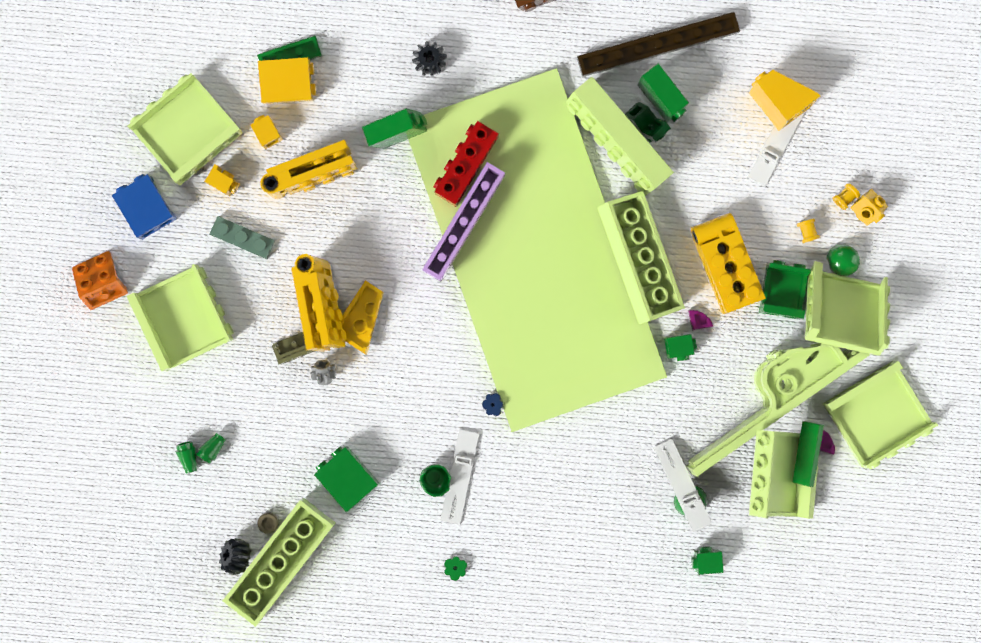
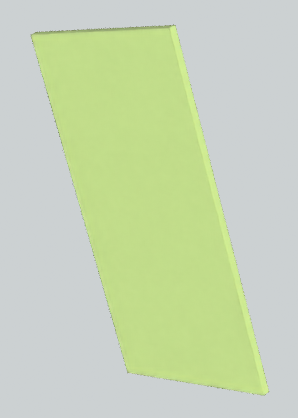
[408,68,667,432]

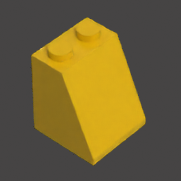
[749,70,820,131]

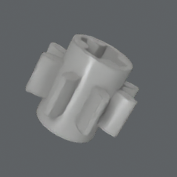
[310,360,336,386]

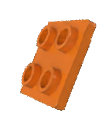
[72,251,128,310]

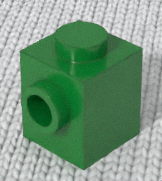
[664,334,697,361]
[691,546,724,575]

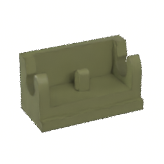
[272,332,315,365]

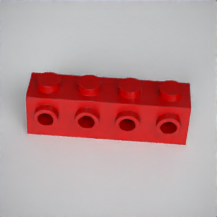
[433,121,499,207]

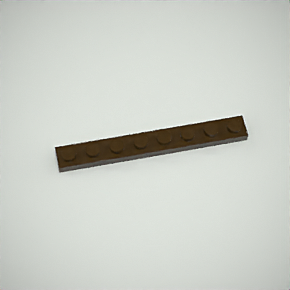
[577,12,740,77]

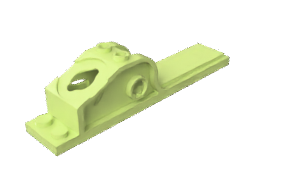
[686,343,870,476]

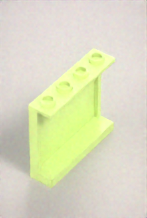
[127,73,243,186]
[805,261,890,356]
[126,264,234,371]
[823,361,938,469]
[749,430,819,519]

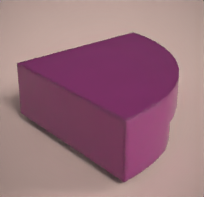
[688,310,713,331]
[820,430,835,455]

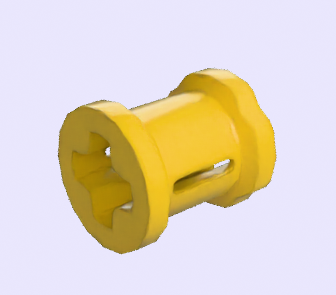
[832,183,861,210]
[797,218,821,243]

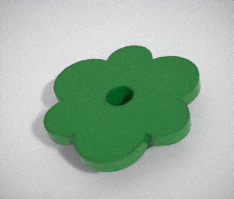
[444,556,467,581]

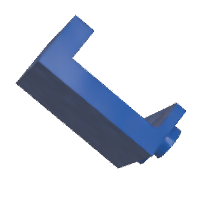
[112,174,177,240]

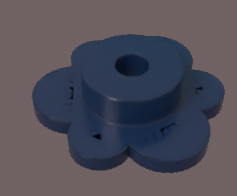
[482,393,504,416]

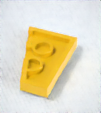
[341,280,384,355]

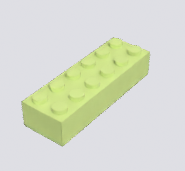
[566,77,674,196]
[598,191,685,324]
[222,497,336,627]

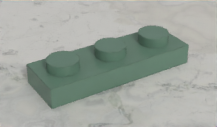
[209,216,275,259]

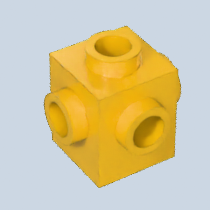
[850,188,888,226]

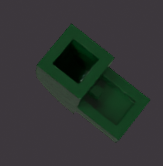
[625,102,671,143]

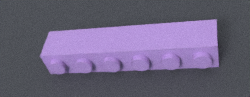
[422,162,505,282]

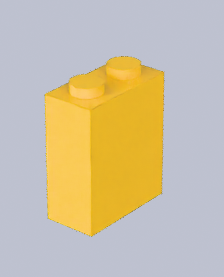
[258,58,316,104]

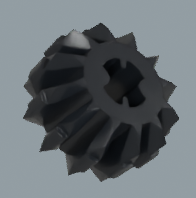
[412,41,447,77]
[219,538,252,575]

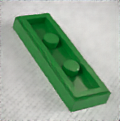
[257,36,322,61]
[792,421,824,487]

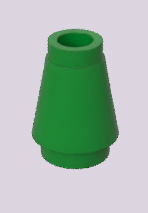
[196,433,226,464]
[175,441,198,473]

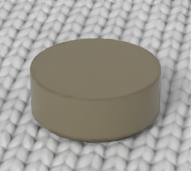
[257,512,279,534]

